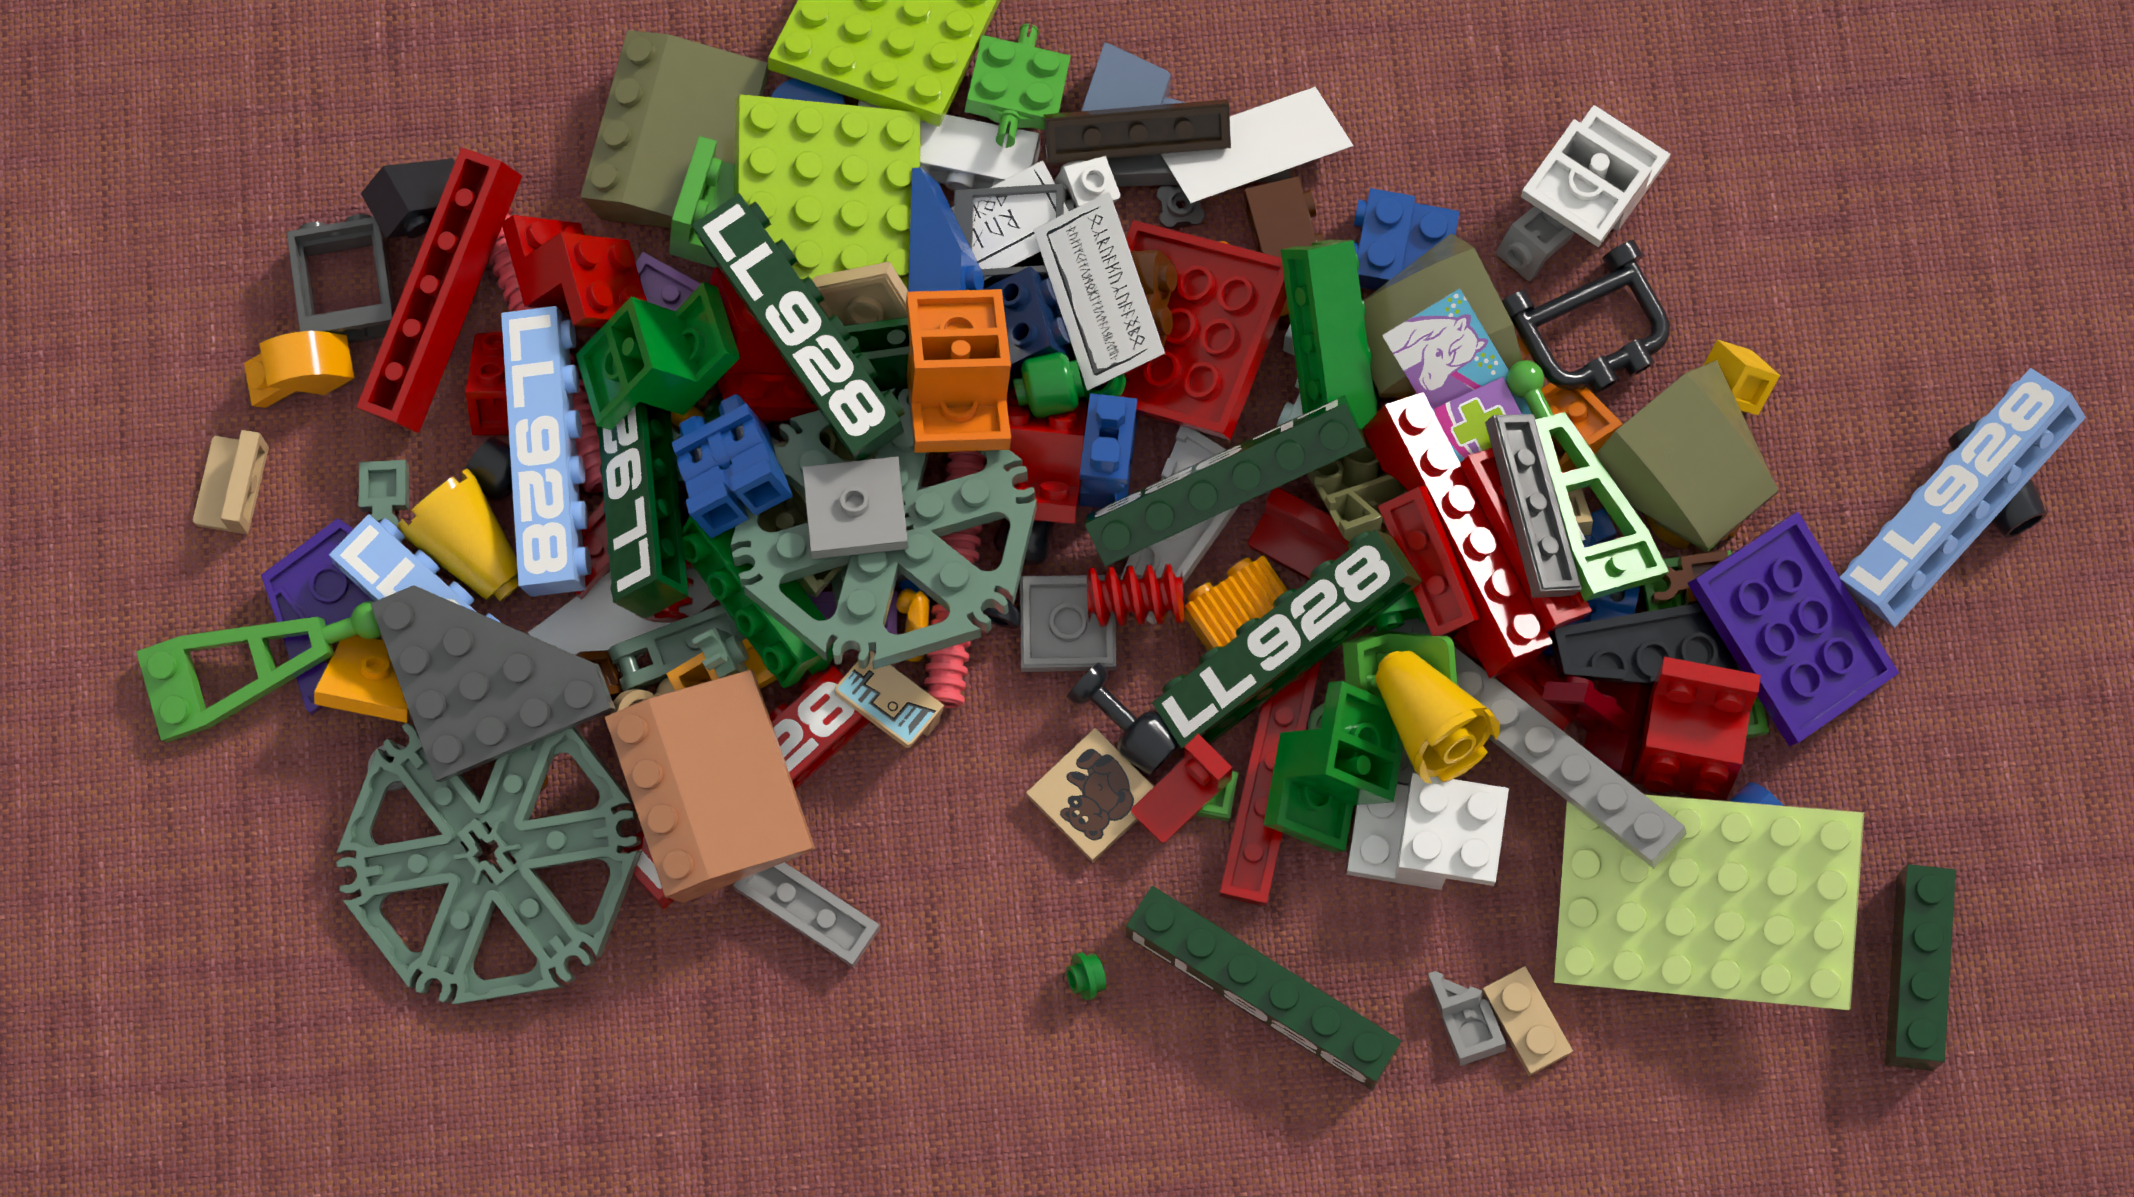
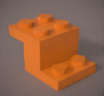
[906,289,1011,453]

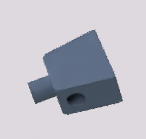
[1082,42,1186,111]

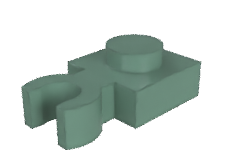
[359,460,409,526]
[692,627,749,678]

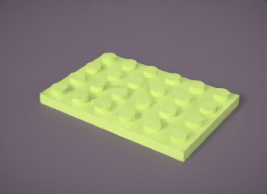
[1554,794,1864,1010]

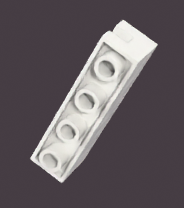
[858,100,1040,191]

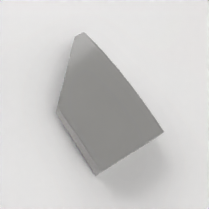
[1428,971,1506,1066]

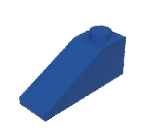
[908,167,984,292]

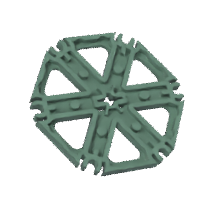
[730,388,1037,670]
[337,723,642,1005]

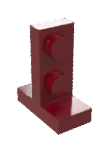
[1542,676,1650,777]

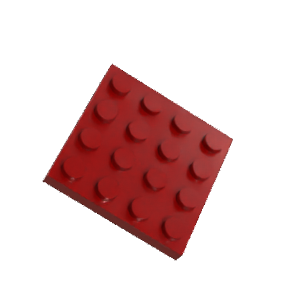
[1082,220,1287,440]

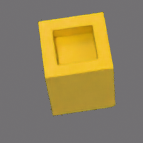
[1703,339,1780,415]

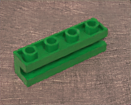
[1280,240,1378,431]
[682,516,834,689]

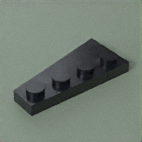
[1549,603,1742,685]

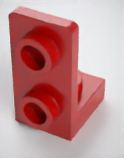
[465,332,509,435]
[1131,734,1232,844]

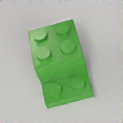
[669,136,735,268]

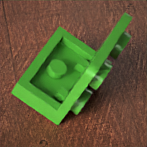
[1342,631,1457,698]

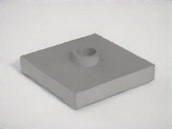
[803,457,909,559]
[1020,575,1116,672]

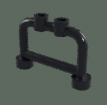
[1502,240,1670,394]

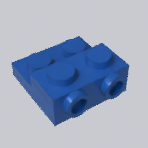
[1354,188,1460,290]

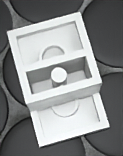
[1521,105,1671,247]
[1346,773,1509,890]

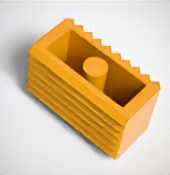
[1184,556,1288,651]

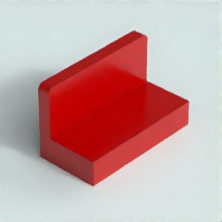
[1248,487,1349,580]

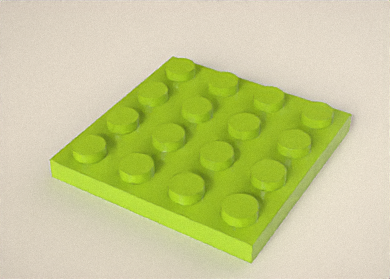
[768,0,1001,127]
[734,94,920,290]

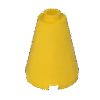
[396,469,519,602]
[1375,651,1500,784]

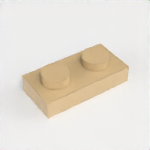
[1482,966,1573,1076]

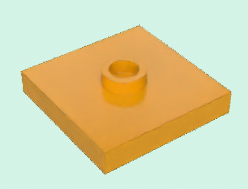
[314,635,411,723]

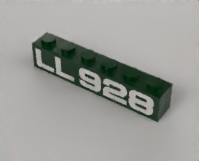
[692,193,905,461]
[1085,395,1366,567]
[597,402,688,619]
[1152,529,1423,749]
[1126,886,1402,1091]

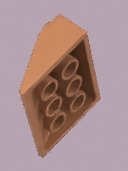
[605,670,815,903]

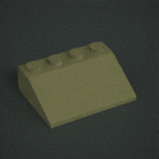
[580,30,770,228]

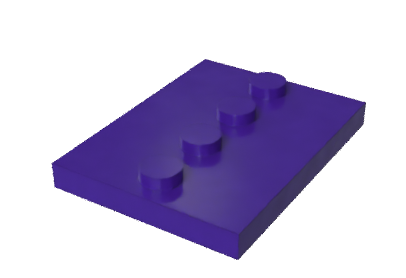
[1687,512,1899,746]

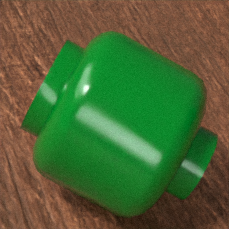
[1013,352,1085,419]

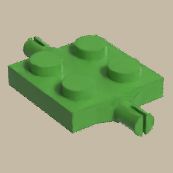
[964,24,1071,148]

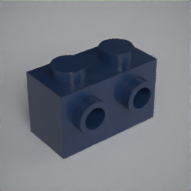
[983,267,1072,378]

